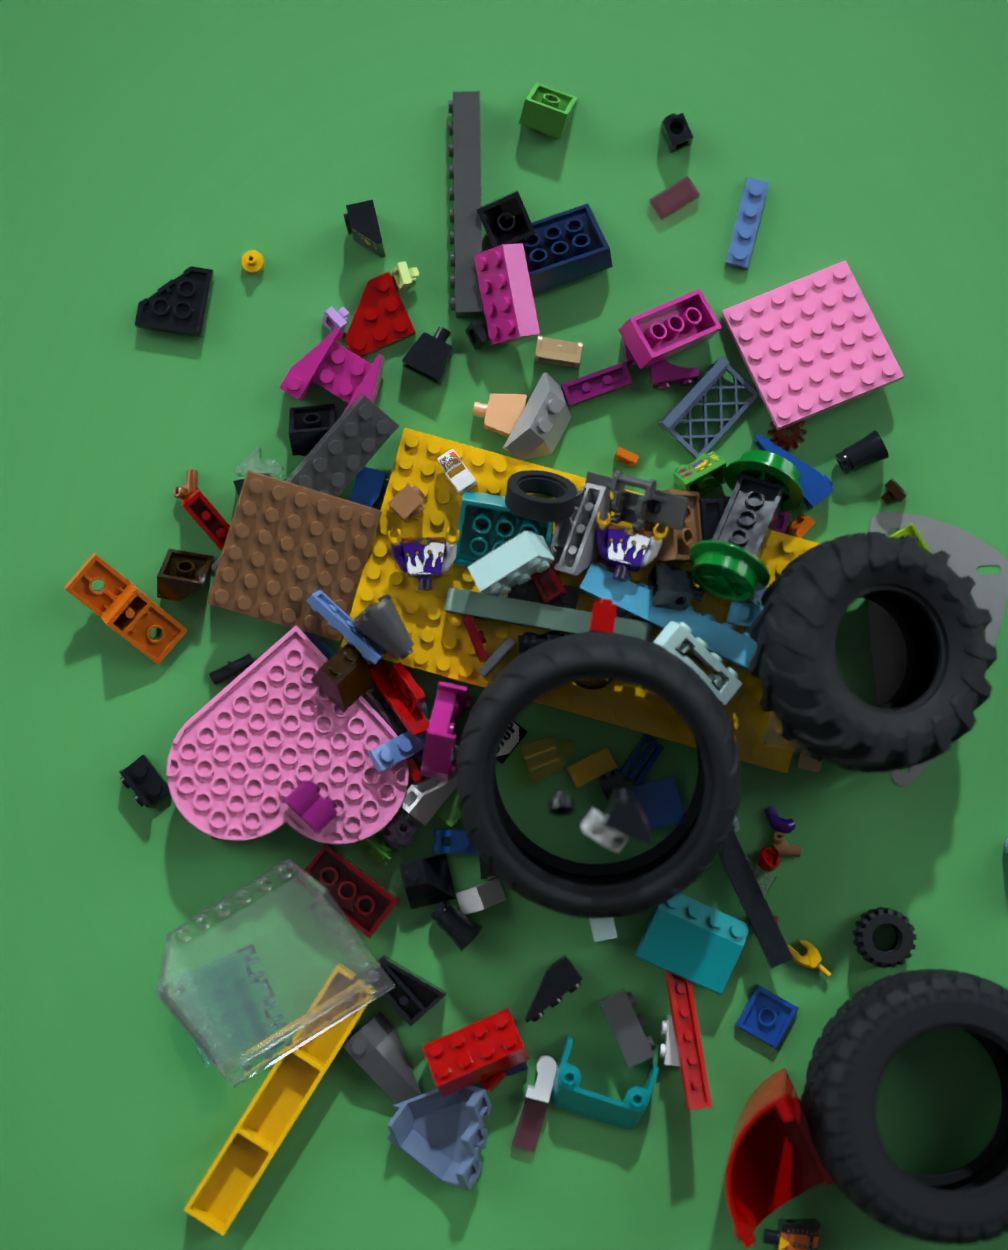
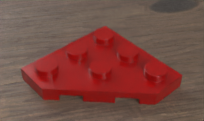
[345,271,416,358]

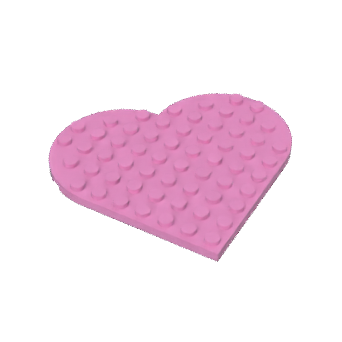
[167,625,408,845]

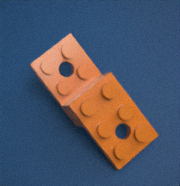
[64,553,188,665]

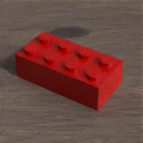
[422,1008,530,1097]

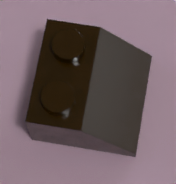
[311,643,374,713]

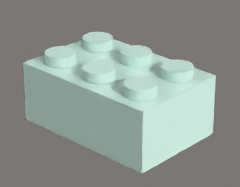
[468,531,555,596]

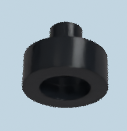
[549,791,574,816]

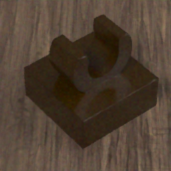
[881,478,908,504]

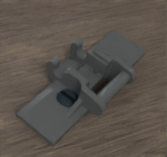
[585,470,690,531]

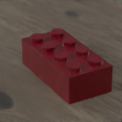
[296,844,400,939]

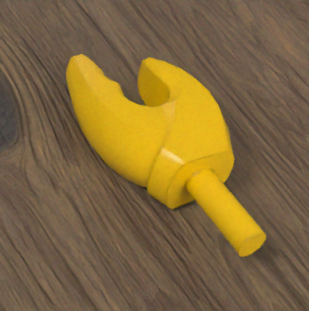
[787,939,831,978]

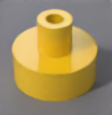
[241,250,265,275]

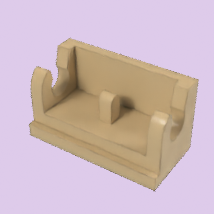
[534,336,583,369]

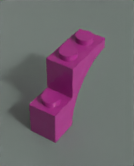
[621,337,699,390]

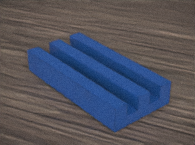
[619,734,664,785]

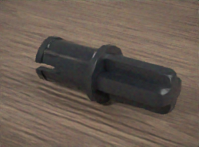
[209,653,254,685]

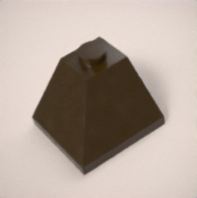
[157,549,214,601]

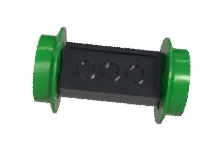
[689,450,804,602]

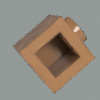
[388,484,425,523]

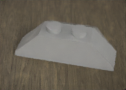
[503,373,571,460]
[550,483,611,576]

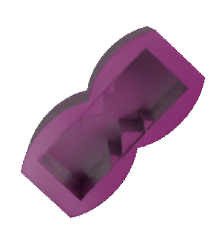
[284,780,338,834]

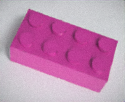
[474,243,540,345]
[618,289,722,369]

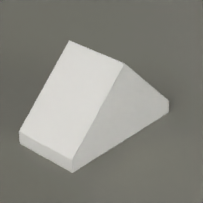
[455,878,506,915]

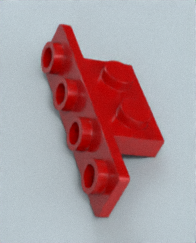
[368,660,430,737]

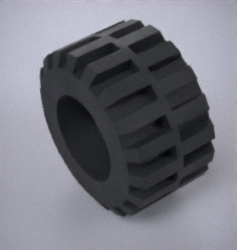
[853,907,916,968]

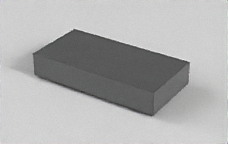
[477,637,515,678]

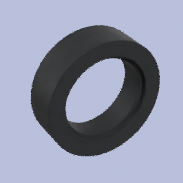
[505,470,577,522]

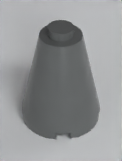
[352,593,414,659]

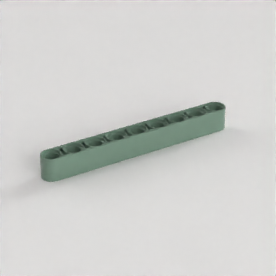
[444,588,652,642]

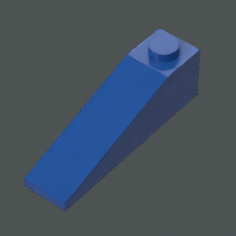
[752,434,834,511]
[350,467,389,508]

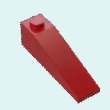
[181,488,230,551]

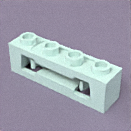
[653,621,742,705]

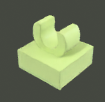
[392,261,419,292]

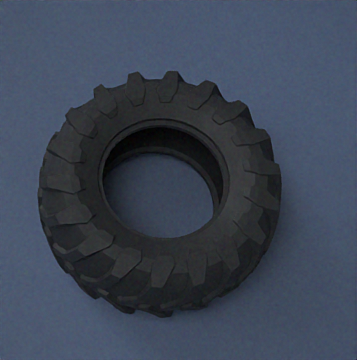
[749,532,997,773]

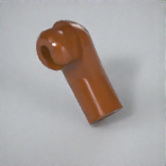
[174,470,198,500]

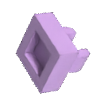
[322,306,350,332]

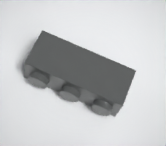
[599,989,656,1068]

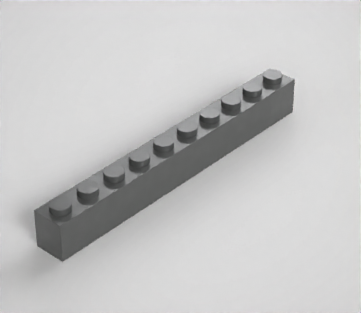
[448,91,483,318]

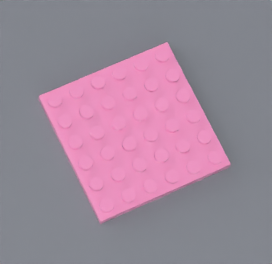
[721,260,904,431]

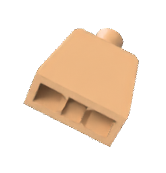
[472,393,527,438]

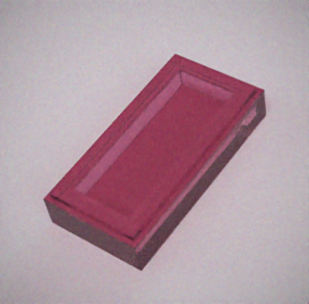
[649,176,700,220]
[512,1098,548,1152]

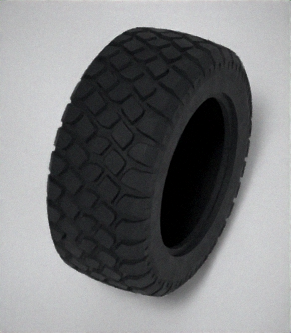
[805,969,1008,1245]

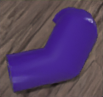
[764,806,796,834]

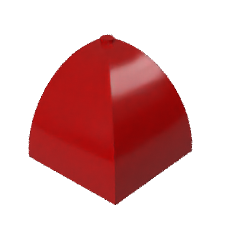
[725,1068,835,1249]

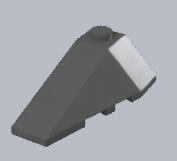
[342,1011,422,1104]

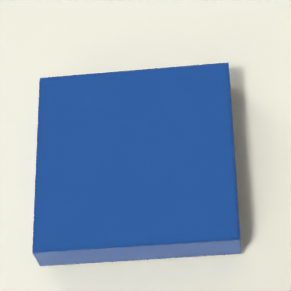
[629,776,684,830]
[735,984,799,1049]

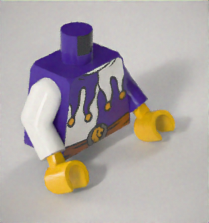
[596,512,668,582]
[387,528,460,591]

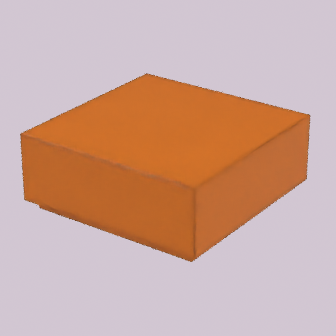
[614,447,639,467]
[786,514,816,538]

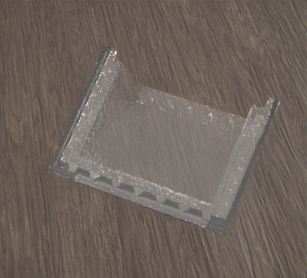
[157,859,395,1088]

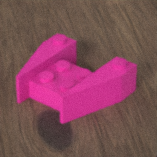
[279,328,385,413]
[420,681,472,781]

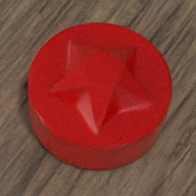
[756,847,780,872]

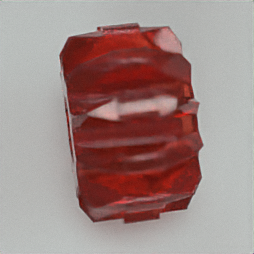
[767,421,807,452]

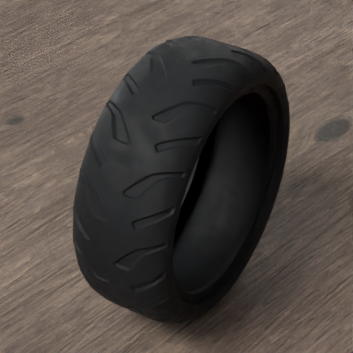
[456,632,741,918]

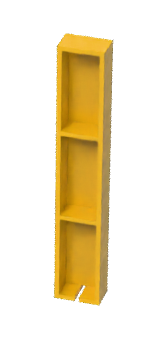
[184,962,377,1236]

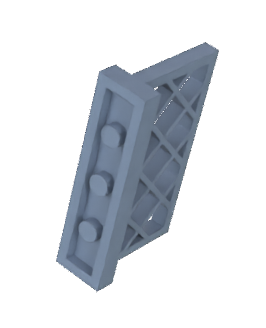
[658,356,760,459]

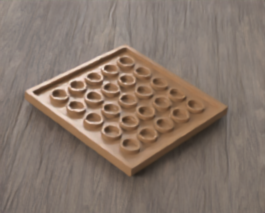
[207,470,382,641]

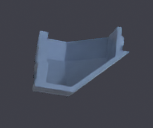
[387,1086,492,1191]

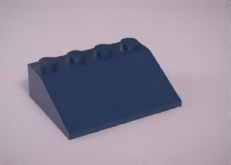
[514,203,613,294]

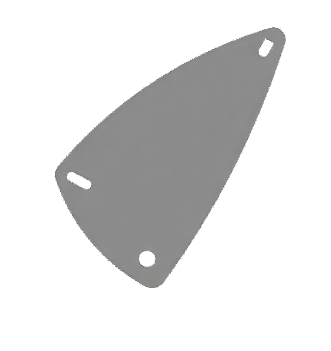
[868,512,1008,786]

